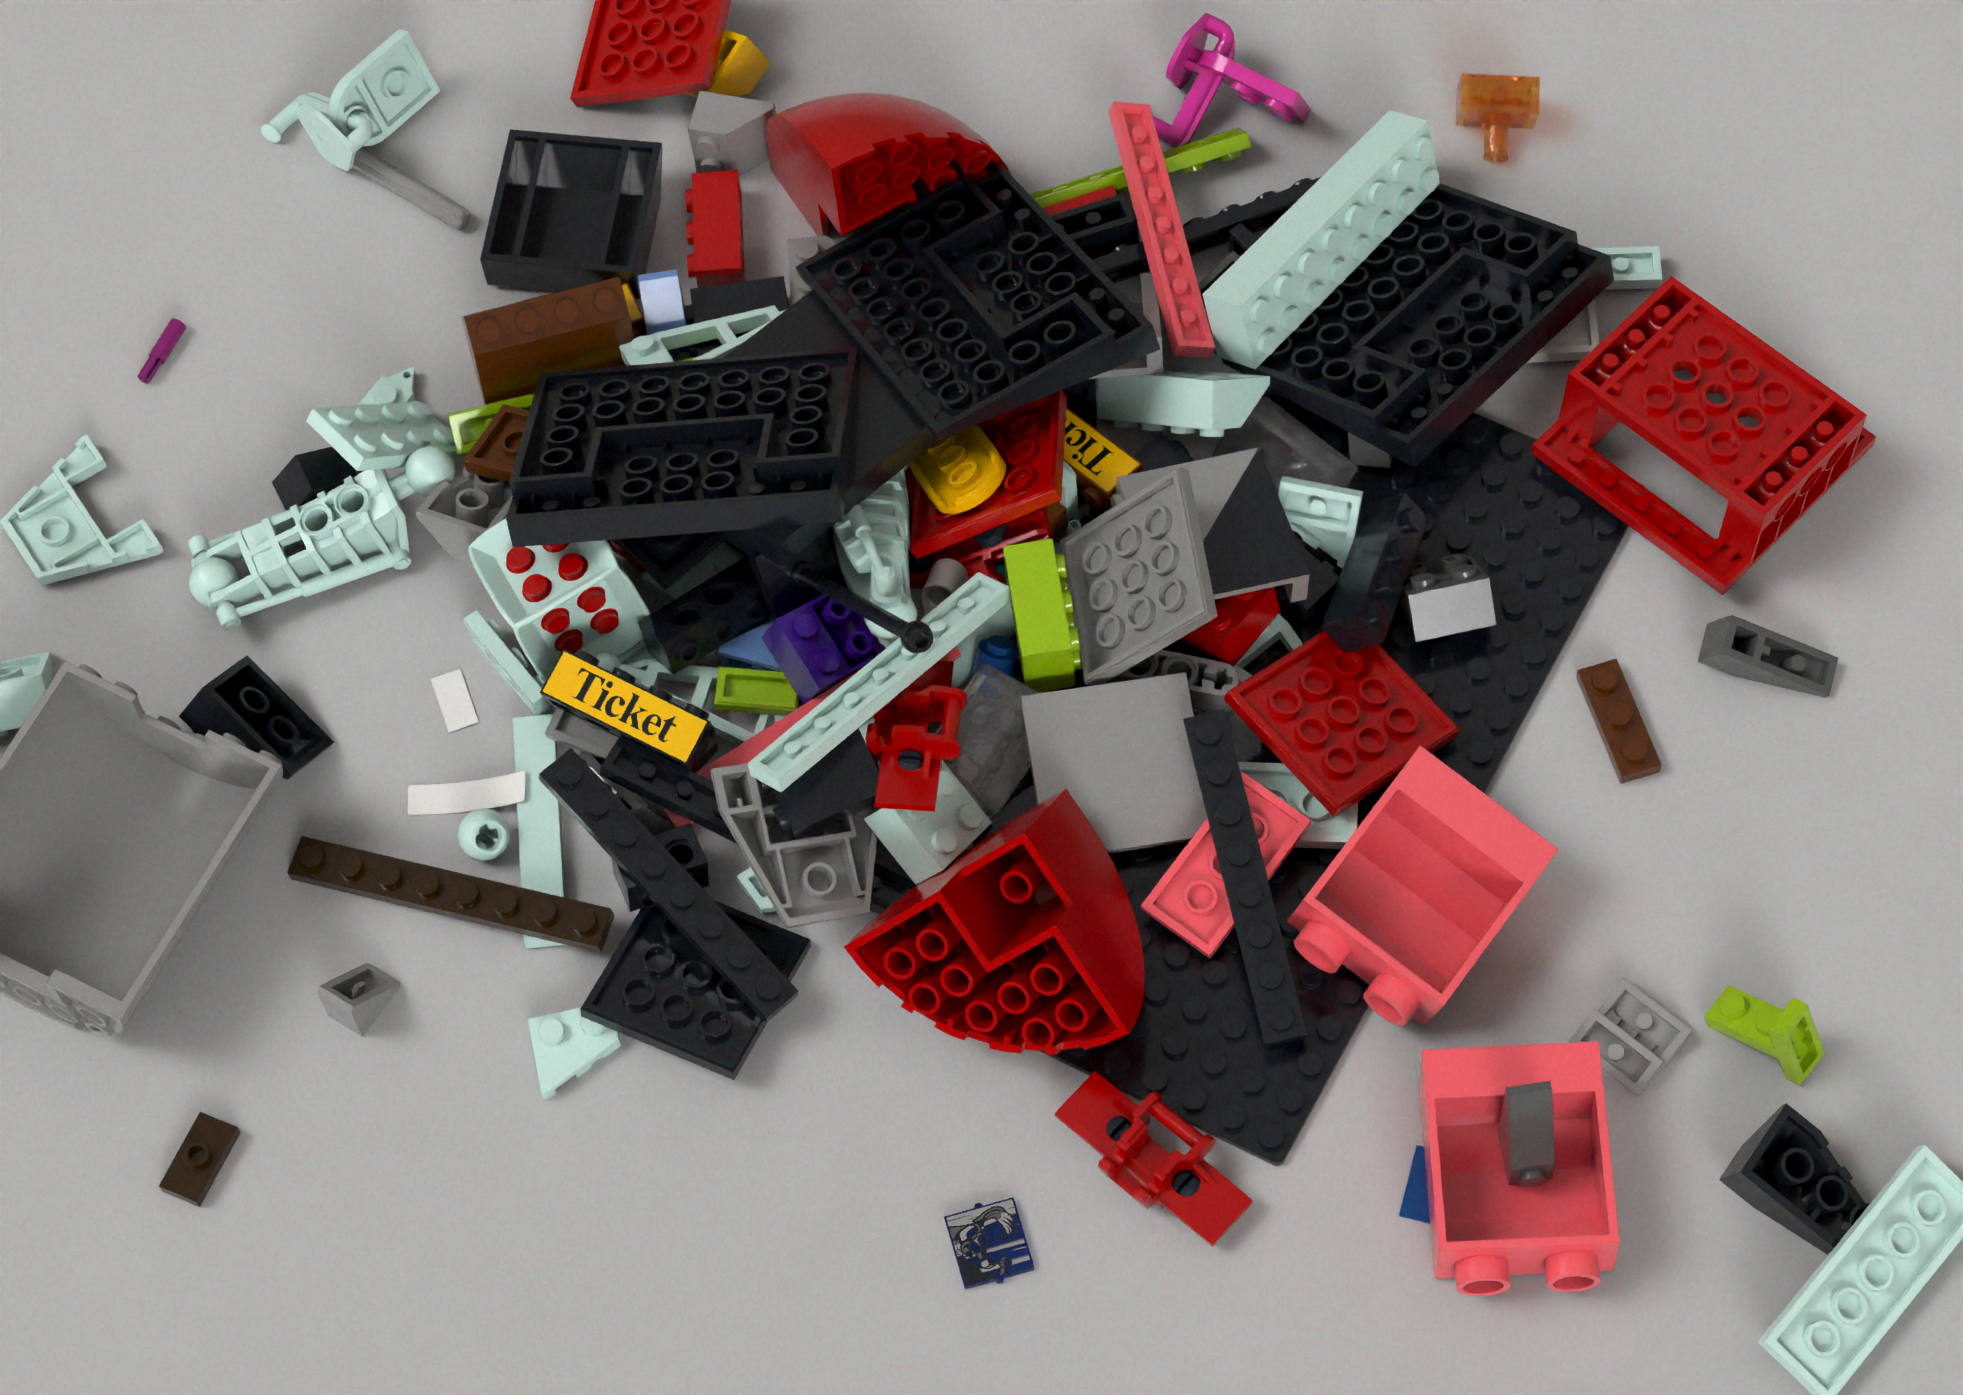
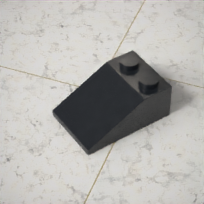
[179,655,334,780]

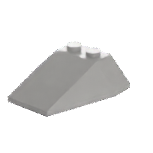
[710,755,879,929]

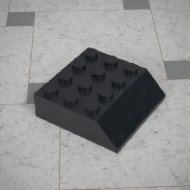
[480,129,663,299]

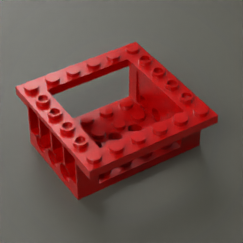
[1531,276,1876,595]

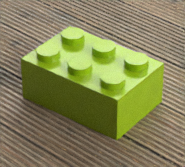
[1003,539,1082,694]

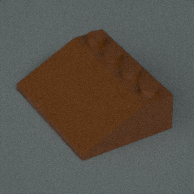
[461,277,634,405]

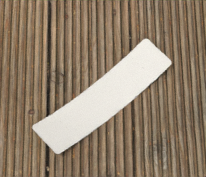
[407,771,526,815]

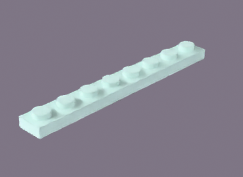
[747,572,1011,792]

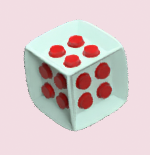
[468,518,651,682]

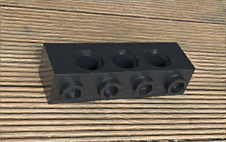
[638,556,770,675]

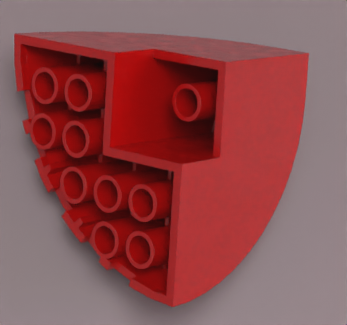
[766,93,1011,237]
[844,789,1145,1055]

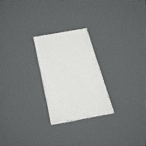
[430,669,479,733]

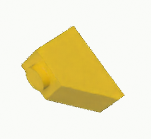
[686,29,770,98]

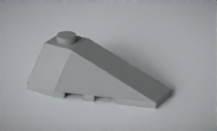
[416,468,513,567]

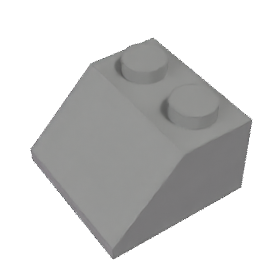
[688,91,777,176]

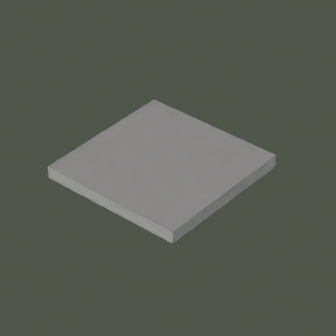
[1059,467,1218,686]
[1020,672,1207,853]

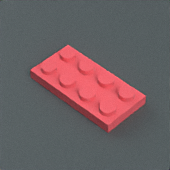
[1141,772,1311,959]

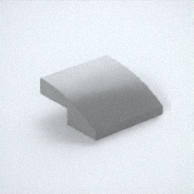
[1568,978,1694,1096]

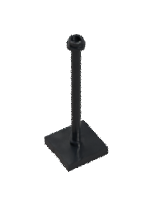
[747,530,933,653]

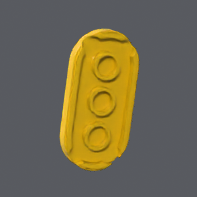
[908,424,1006,514]

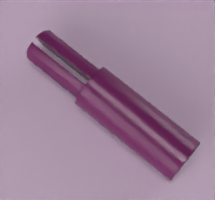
[137,318,186,384]

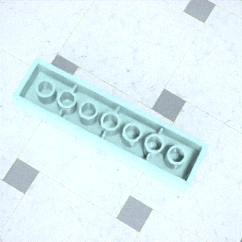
[1202,110,1440,369]

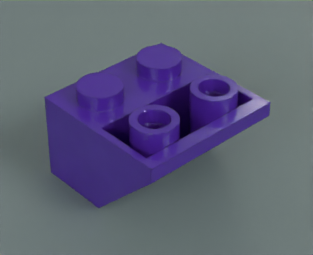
[761,585,883,705]

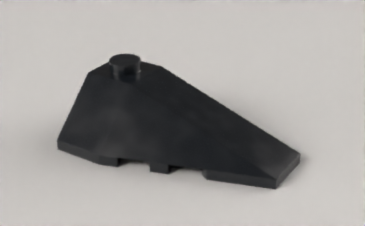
[1719,1103,1869,1255]

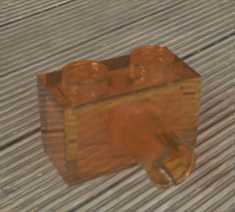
[1456,73,1540,162]

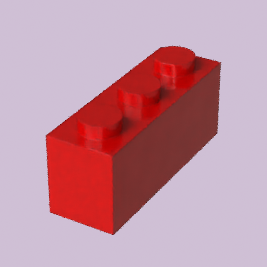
[685,170,745,288]

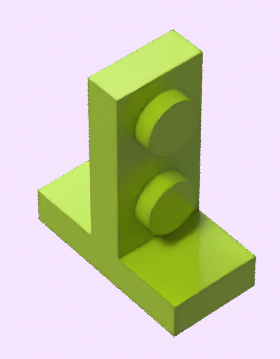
[1704,985,1825,1086]

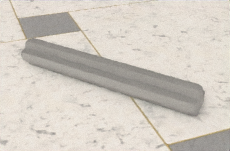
[352,147,471,229]

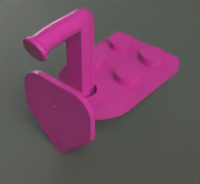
[1152,13,1311,147]

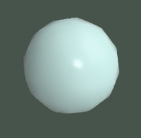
[457,808,510,861]

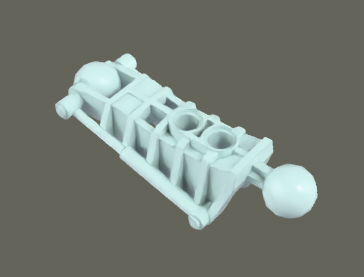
[188,446,456,631]
[832,465,917,649]

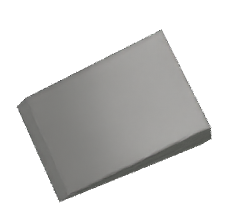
[317,963,400,1037]

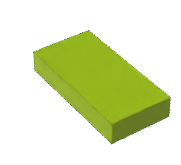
[714,666,799,716]

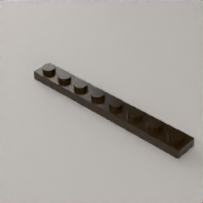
[287,836,615,953]

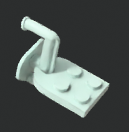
[261,29,440,171]

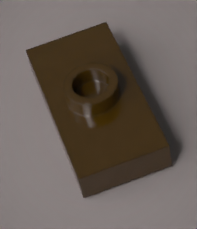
[159,1112,241,1207]

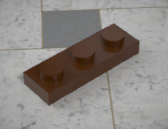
[1576,658,1661,784]

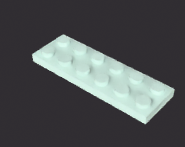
[1758,1144,1963,1395]

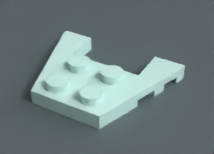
[0,434,164,586]

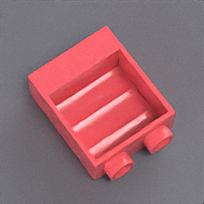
[1287,746,1559,1026]
[1419,1041,1620,1296]

